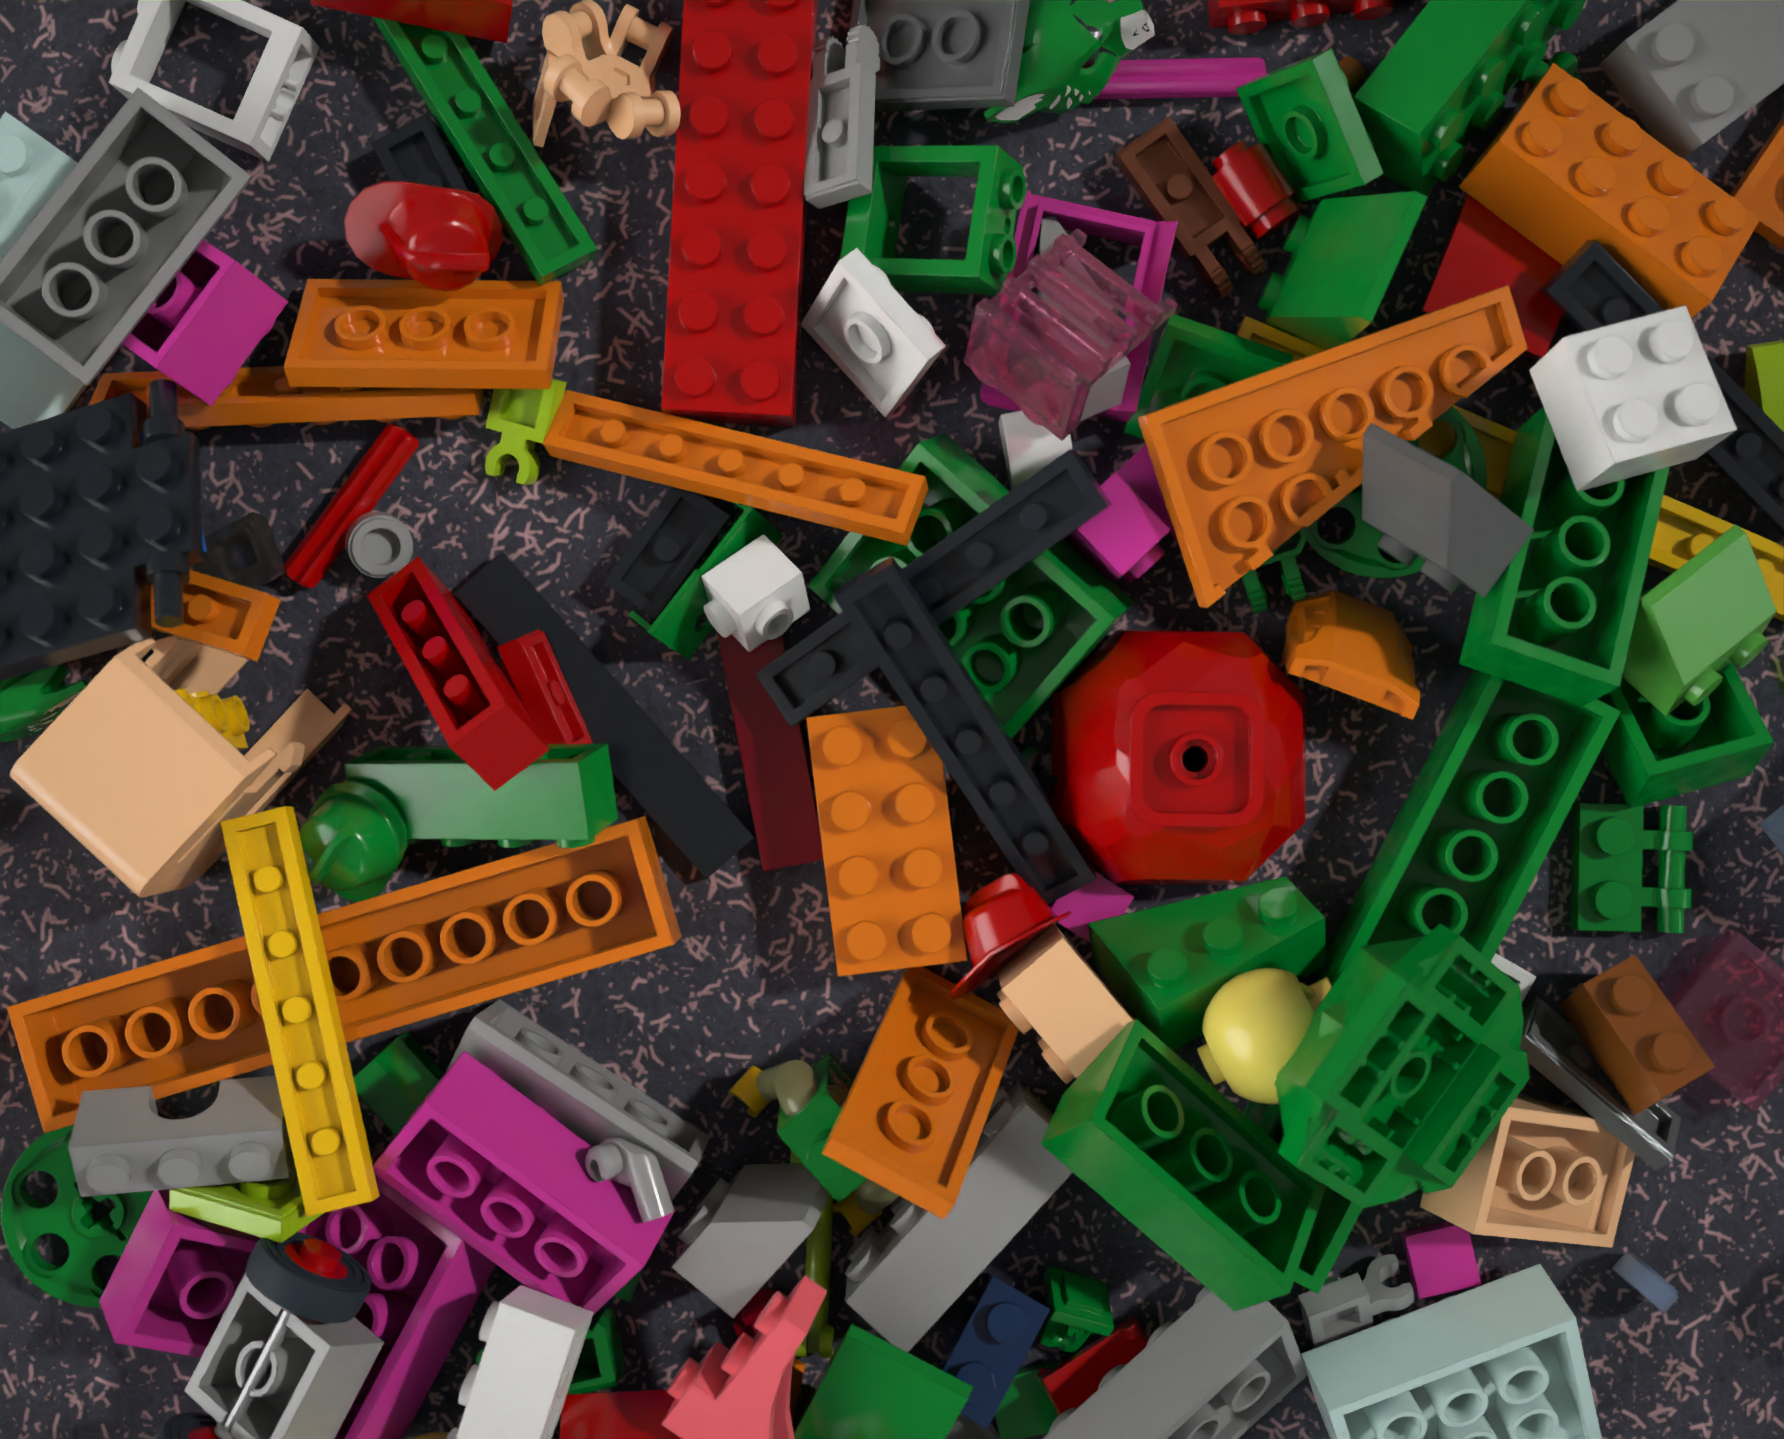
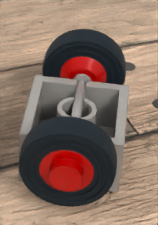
[155,1232,384,1439]

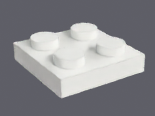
[800,248,946,418]

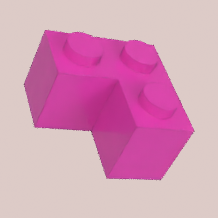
[1065,444,1177,584]

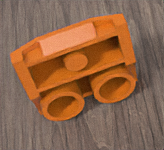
[1282,590,1420,720]

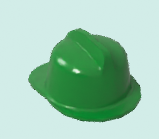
[299,780,407,902]

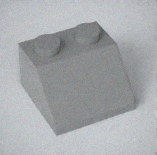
[672,1163,830,1318]

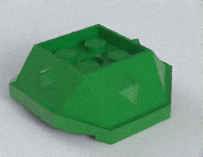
[1275,924,1530,1208]

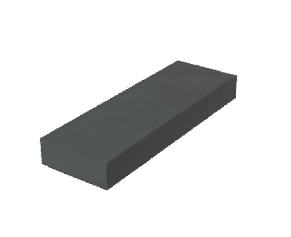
[1520,996,1681,1170]

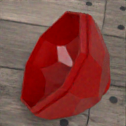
[1051,630,1307,885]

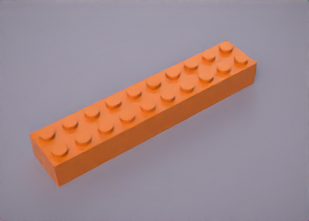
[7,816,682,1133]

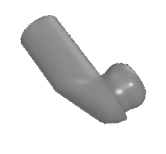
[585,1138,674,1223]

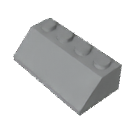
[0,87,252,386]
[446,999,711,1202]
[1043,1286,1307,1439]

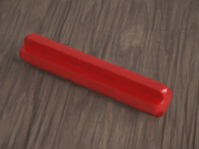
[283,423,419,589]

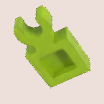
[485,378,567,485]

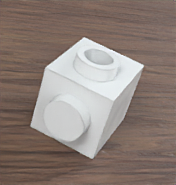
[701,534,810,652]

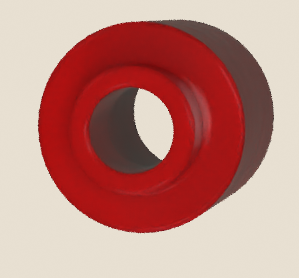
[1212,140,1300,241]

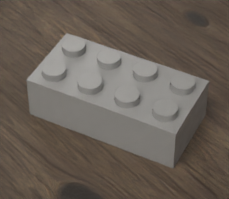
[845,1082,1073,1353]

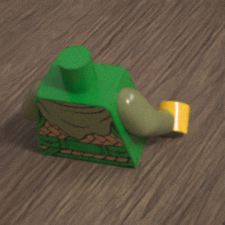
[728,1051,899,1236]

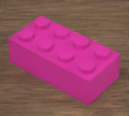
[373,1051,675,1315]

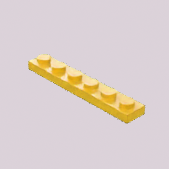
[220,806,380,1217]

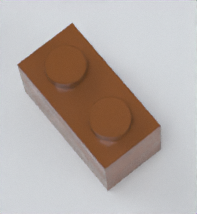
[1559,954,1715,1115]

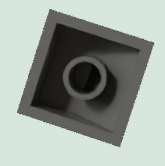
[1362,423,1534,598]

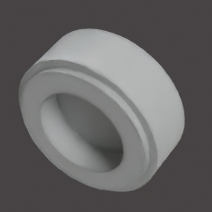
[345,511,413,578]

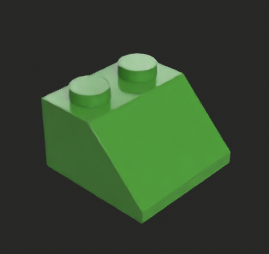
[1622,524,1777,716]

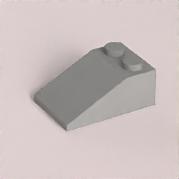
[1599,0,1784,158]

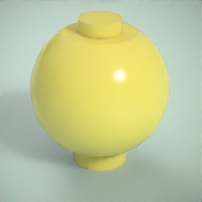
[1197,968,1332,1104]

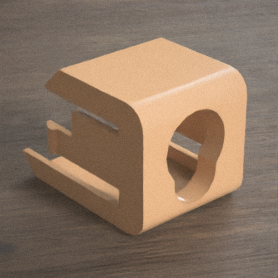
[10,636,352,898]

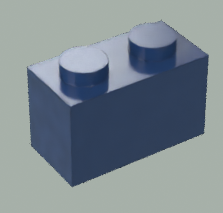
[937,1272,1050,1429]

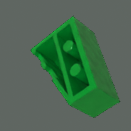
[1088,876,1326,1051]

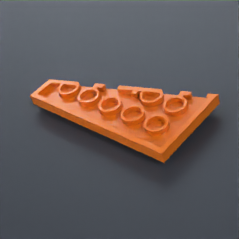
[1137,285,1527,608]

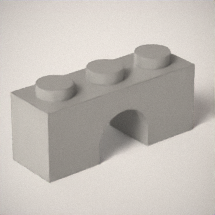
[68,1075,293,1197]

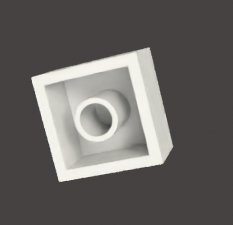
[1529,305,1737,492]

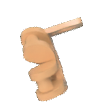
[532,0,681,147]

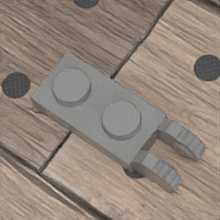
[804,24,880,209]

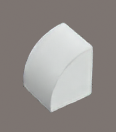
[998,402,1072,491]

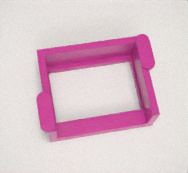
[980,190,1178,423]

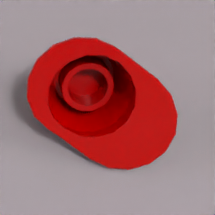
[344,181,503,292]
[949,873,1072,1000]

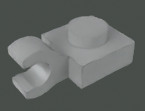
[1298,1254,1414,1348]

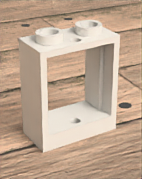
[108,0,320,162]

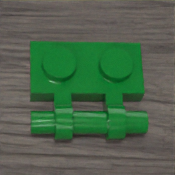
[1570,803,1693,933]

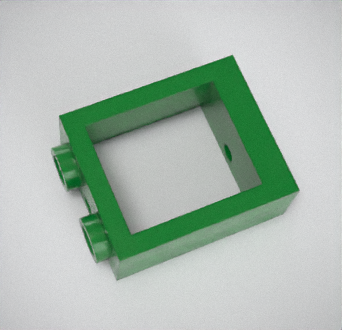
[840,145,1026,295]

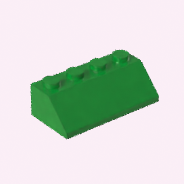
[1040,1019,1326,1311]

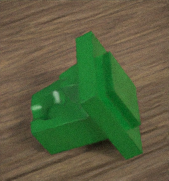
[1039,1266,1114,1353]

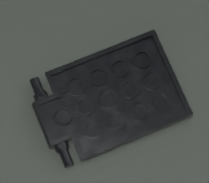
[0,379,203,681]

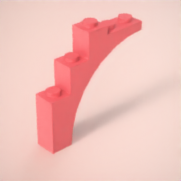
[662,1275,827,1439]

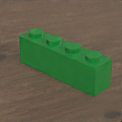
[344,744,618,848]

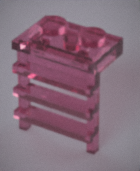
[964,228,1178,441]

